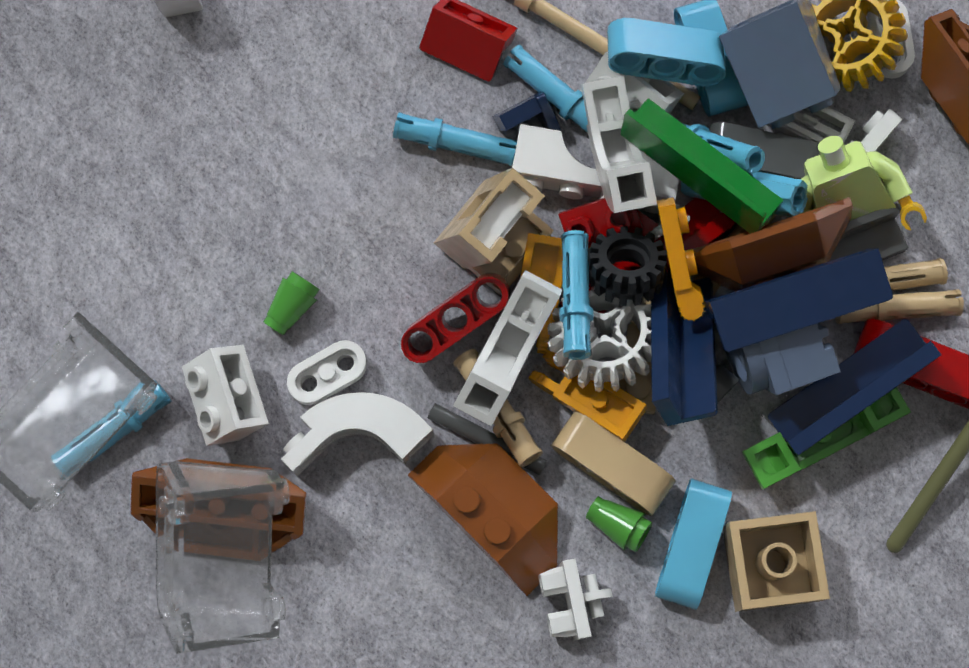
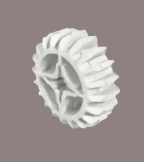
[548,286,652,392]

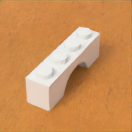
[512,124,679,213]

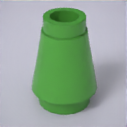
[263,271,320,335]
[586,496,652,552]

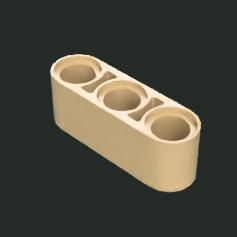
[551,411,676,516]

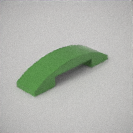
[742,387,911,490]

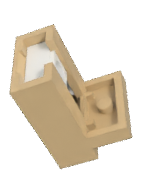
[434,168,554,295]

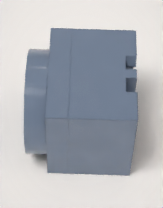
[725,323,841,395]

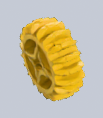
[811,0,908,92]

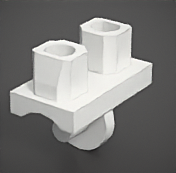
[538,558,613,641]

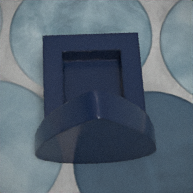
[492,92,561,131]

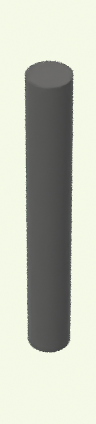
[427,403,547,476]

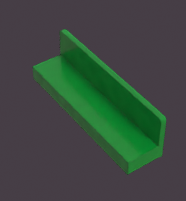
[620,98,783,234]

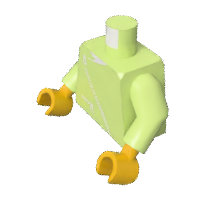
[800,136,927,231]

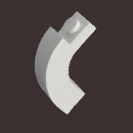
[581,76,657,213]
[453,270,563,426]
[281,392,434,476]

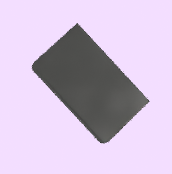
[829,202,909,261]

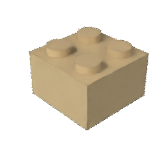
[723,511,830,612]

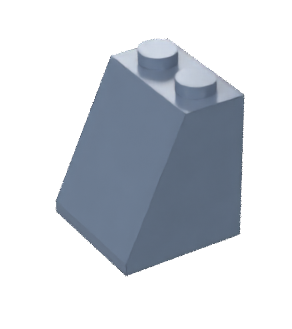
[719,0,841,129]

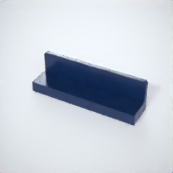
[704,248,893,352]
[651,263,718,426]
[768,319,941,457]

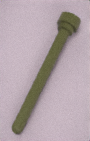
[886,420,969,553]

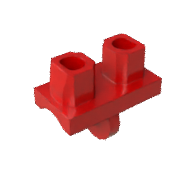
[558,198,643,248]

